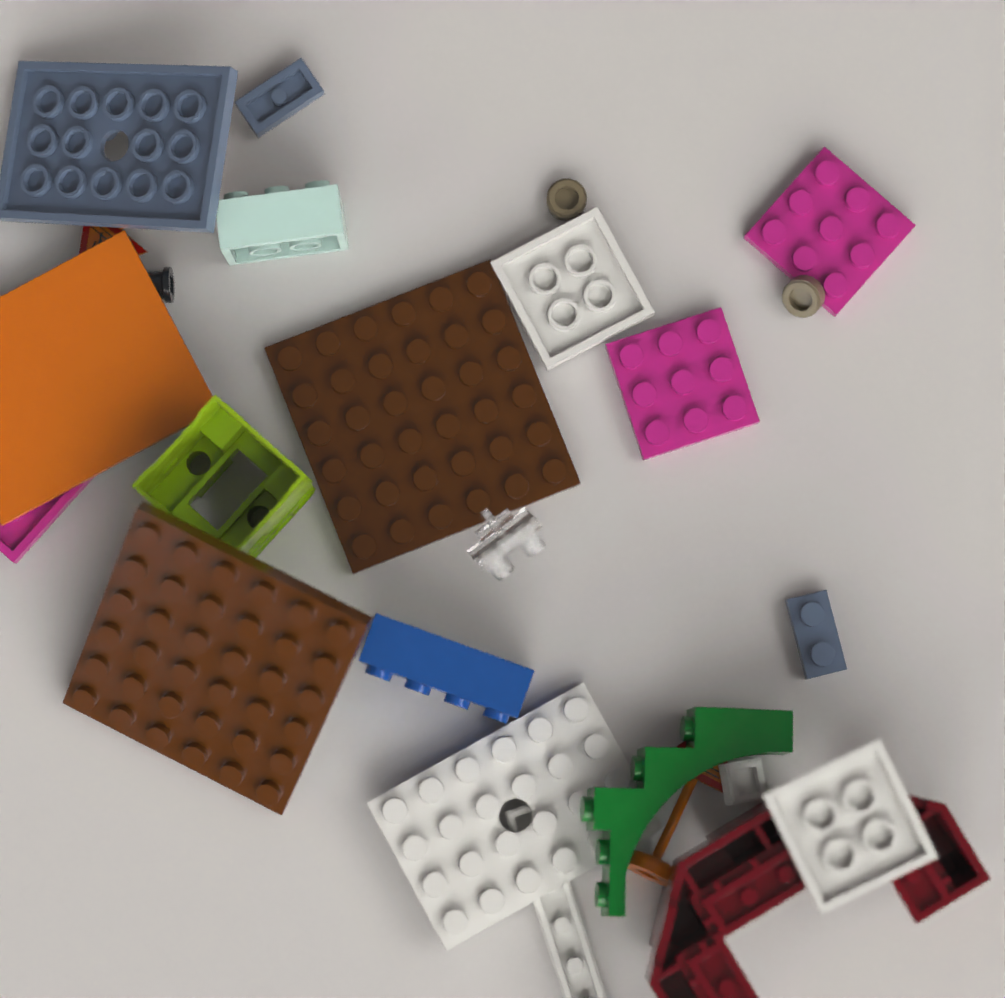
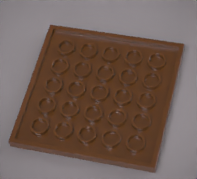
[264,259,581,575]
[63,501,373,816]

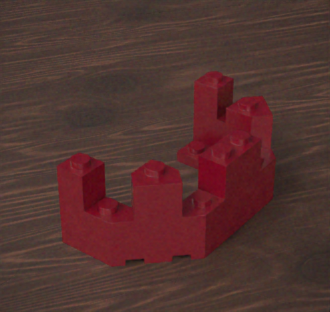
[645,795,991,998]

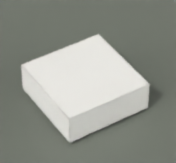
[718,757,767,806]

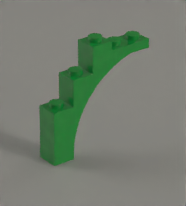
[580,707,793,917]

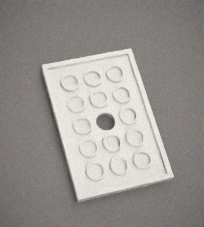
[366,682,664,951]

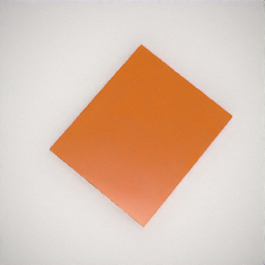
[0,230,213,526]

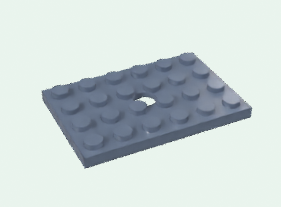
[0,61,238,233]

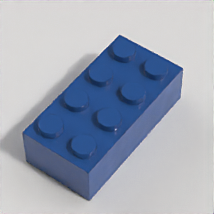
[358,613,535,724]

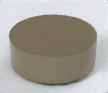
[546,179,587,221]
[782,275,825,318]

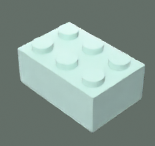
[216,180,349,266]

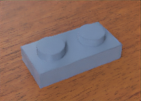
[235,58,325,138]
[785,590,847,680]

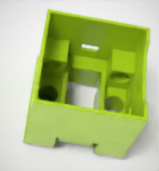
[131,395,316,558]

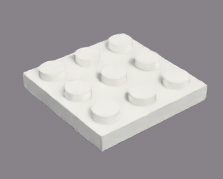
[490,206,655,371]
[761,738,939,915]

